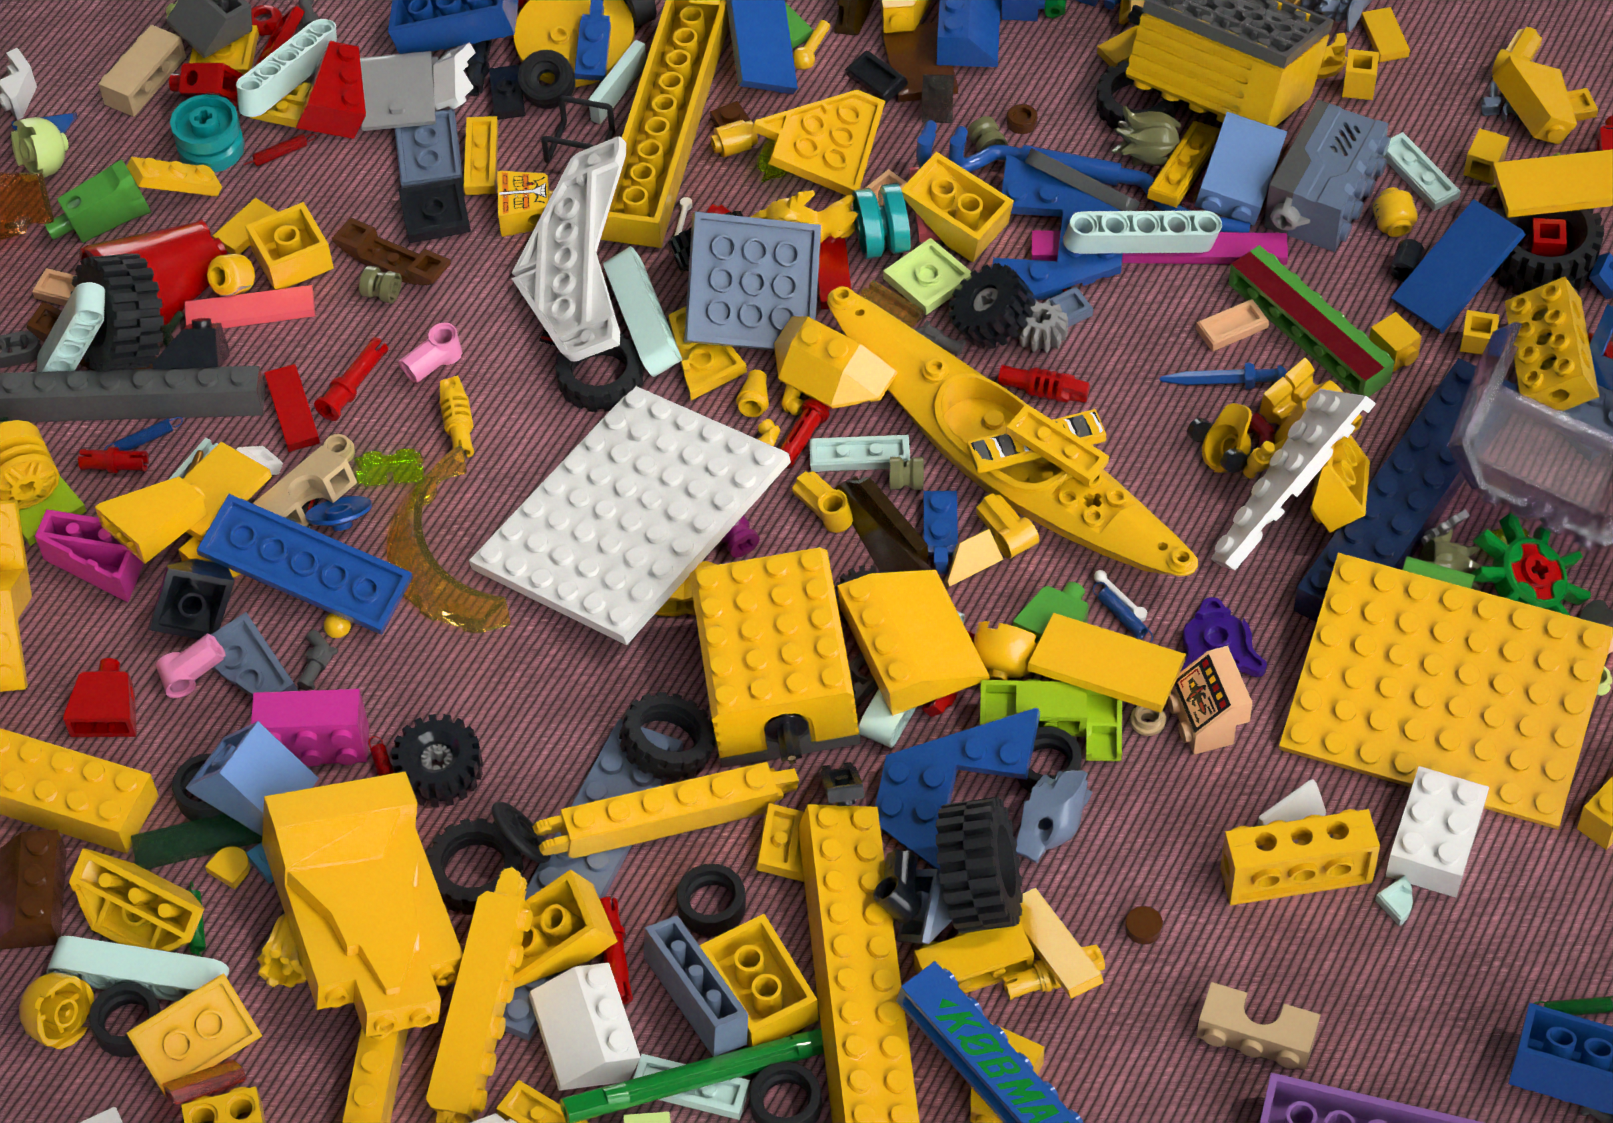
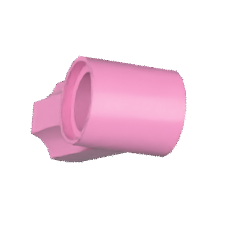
[398,323,462,383]
[156,633,226,698]

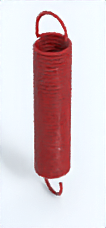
[243,133,317,167]
[368,736,394,776]

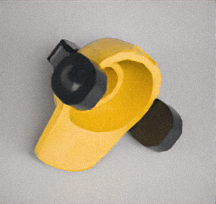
[1187,403,1254,473]

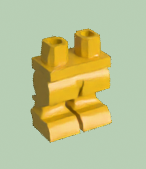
[1259,358,1363,434]

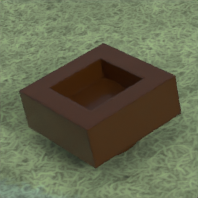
[710,101,750,127]

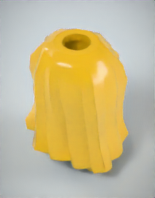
[257,914,306,988]

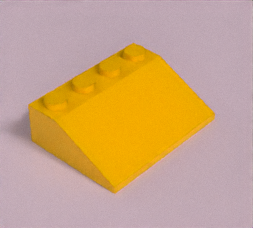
[838,570,990,716]

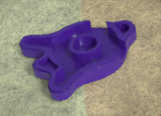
[1180,597,1267,677]

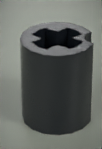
[1390,239,1425,282]

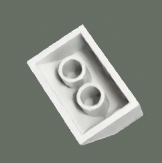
[529,963,641,1091]

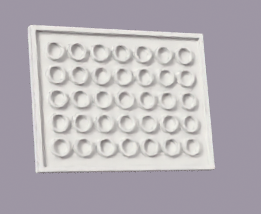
[469,386,791,645]

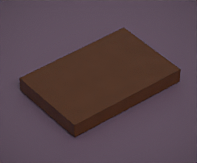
[881,22,958,103]

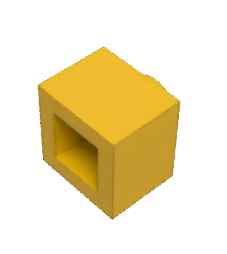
[1460,310,1500,356]

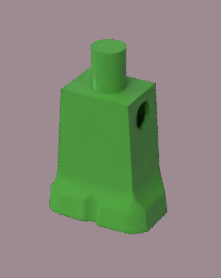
[44,159,152,243]

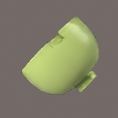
[11,117,69,181]

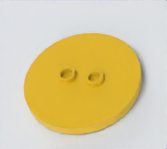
[514,0,635,87]

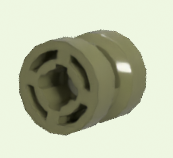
[967,116,1008,152]
[359,265,402,304]
[890,457,924,490]

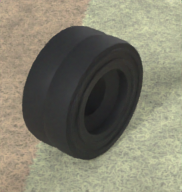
[518,50,575,109]

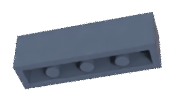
[644,916,749,1057]

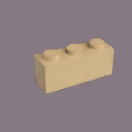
[98,25,186,117]

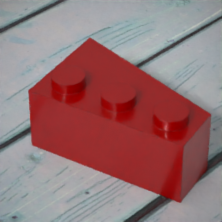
[296,41,366,139]

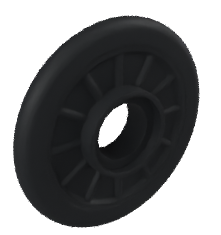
[491,801,551,863]

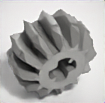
[1015,299,1068,354]

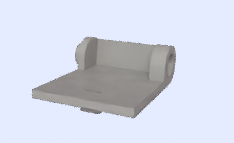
[360,51,439,131]

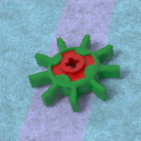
[1470,512,1591,615]

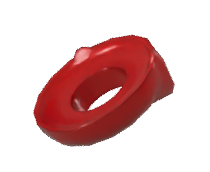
[251,5,282,36]

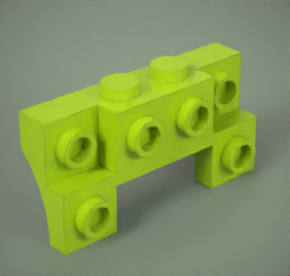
[980,679,1123,761]

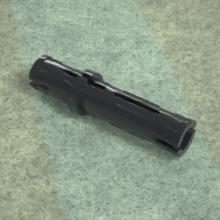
[465,39,492,96]

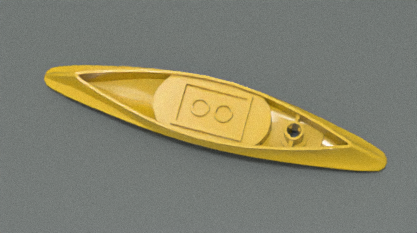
[827,286,1198,577]

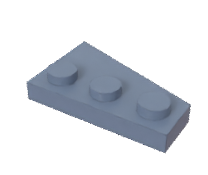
[211,612,298,698]

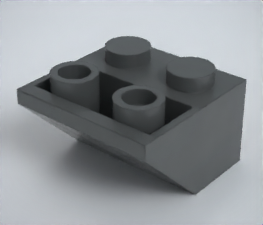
[166,0,252,58]

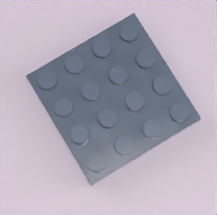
[684,211,821,351]

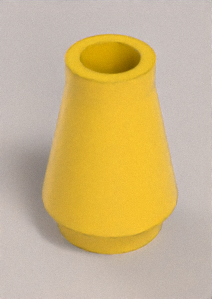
[736,370,769,417]

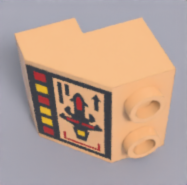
[1167,646,1252,755]

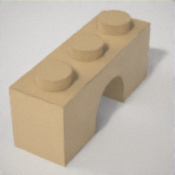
[253,445,357,527]
[1197,982,1321,1070]

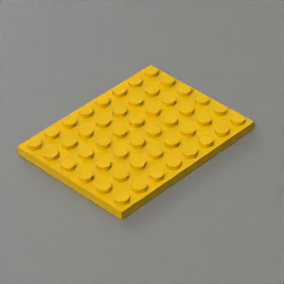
[1279,553,1613,830]

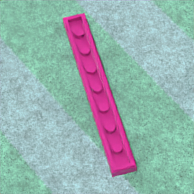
[1032,230,1288,265]

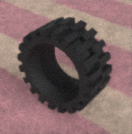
[1492,198,1604,295]
[71,253,164,372]
[936,797,1023,933]

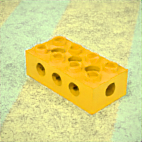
[1504,277,1599,421]
[1220,809,1380,906]

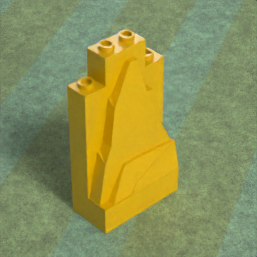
[262,771,463,1037]

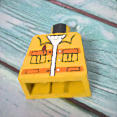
[497,171,554,237]

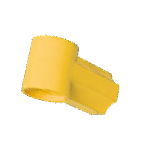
[1492,26,1542,75]
[792,471,853,533]
[976,493,1039,559]

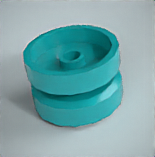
[170,94,245,173]
[852,183,911,259]

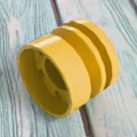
[0,420,60,509]

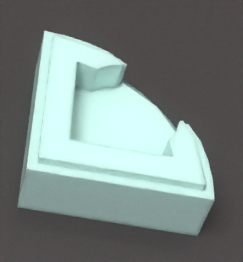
[1375,876,1413,927]

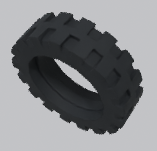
[1096,61,1178,129]
[555,333,643,412]
[619,692,716,781]
[426,818,524,915]

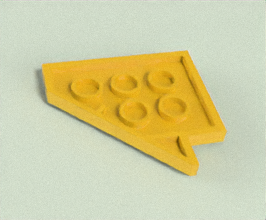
[751,90,885,196]

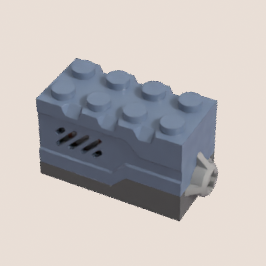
[1264,100,1391,252]

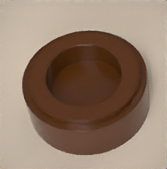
[1007,104,1038,134]
[1125,906,1163,944]

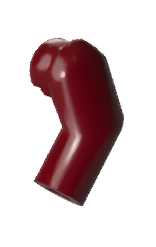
[1247,412,1275,448]

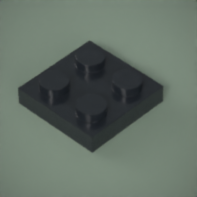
[398,178,471,243]

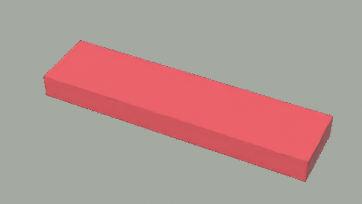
[185,285,315,328]

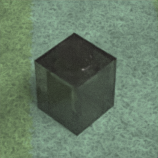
[922,74,954,123]

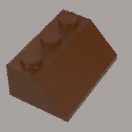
[0,829,67,950]

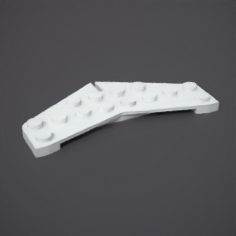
[511,136,626,361]

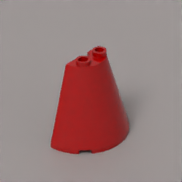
[79,219,227,331]

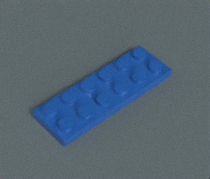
[197,494,413,635]

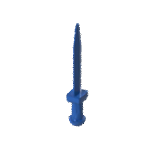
[1159,362,1287,390]

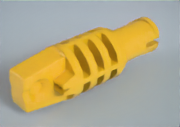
[440,376,474,460]
[1002,944,1105,1000]

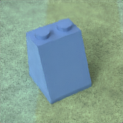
[1194,112,1287,226]
[186,721,319,836]

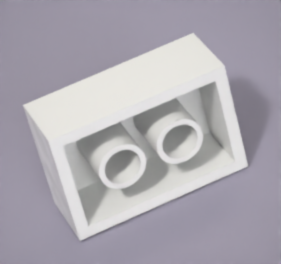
[1386,766,1489,898]

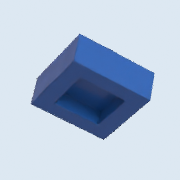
[1589,252,1613,299]

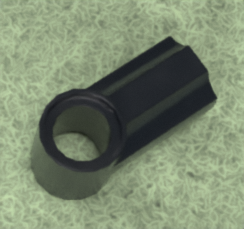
[873,849,922,923]

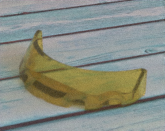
[387,445,511,633]

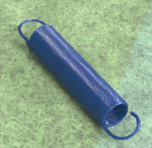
[104,417,183,451]
[1093,582,1153,643]

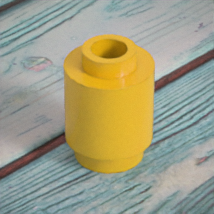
[710,120,758,158]

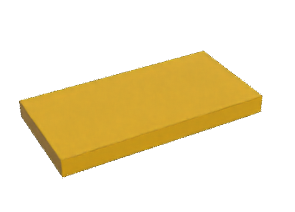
[1492,149,1613,218]
[1028,613,1186,713]

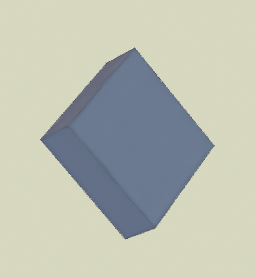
[1049,286,1094,327]

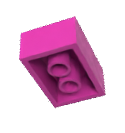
[251,689,369,766]

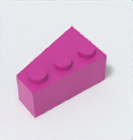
[35,509,144,602]

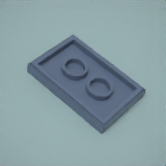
[395,109,464,189]

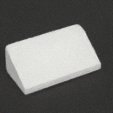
[1257,779,1326,826]

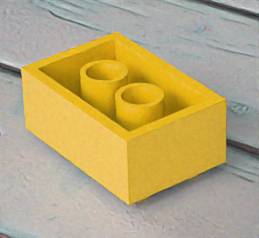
[699,914,819,1047]

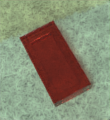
[162,1060,246,1105]

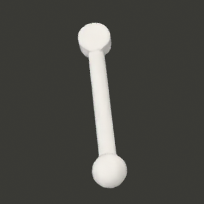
[674,197,692,236]
[1094,570,1147,622]

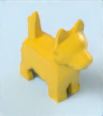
[751,190,858,244]

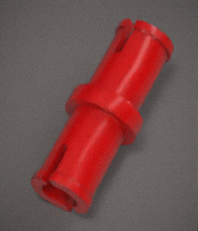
[78,447,149,473]

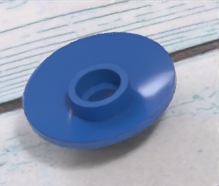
[305,496,372,531]

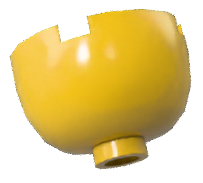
[973,621,1039,680]
[19,972,94,1049]

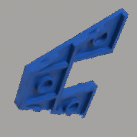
[989,155,1123,305]
[875,708,1040,870]

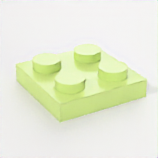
[883,238,972,315]

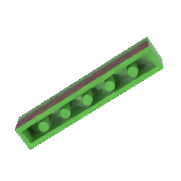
[1229,245,1395,397]

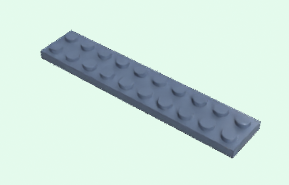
[503,719,683,1041]

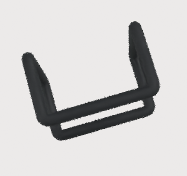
[541,95,615,163]

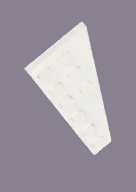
[1211,389,1376,570]

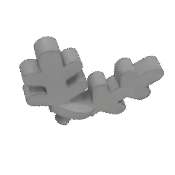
[1421,509,1470,546]

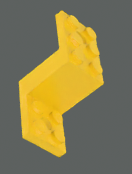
[0,500,32,692]

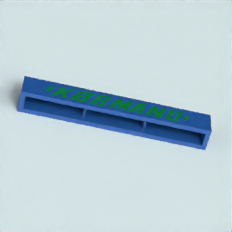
[896,961,1084,1123]

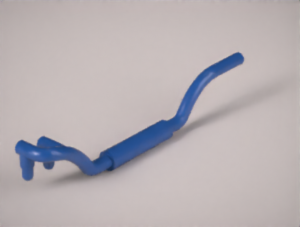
[916,120,1251,233]

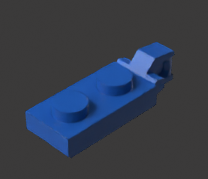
[575,0,611,81]
[924,491,958,574]

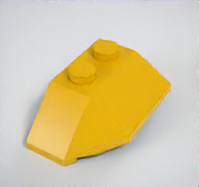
[774,316,898,409]
[69,849,205,952]

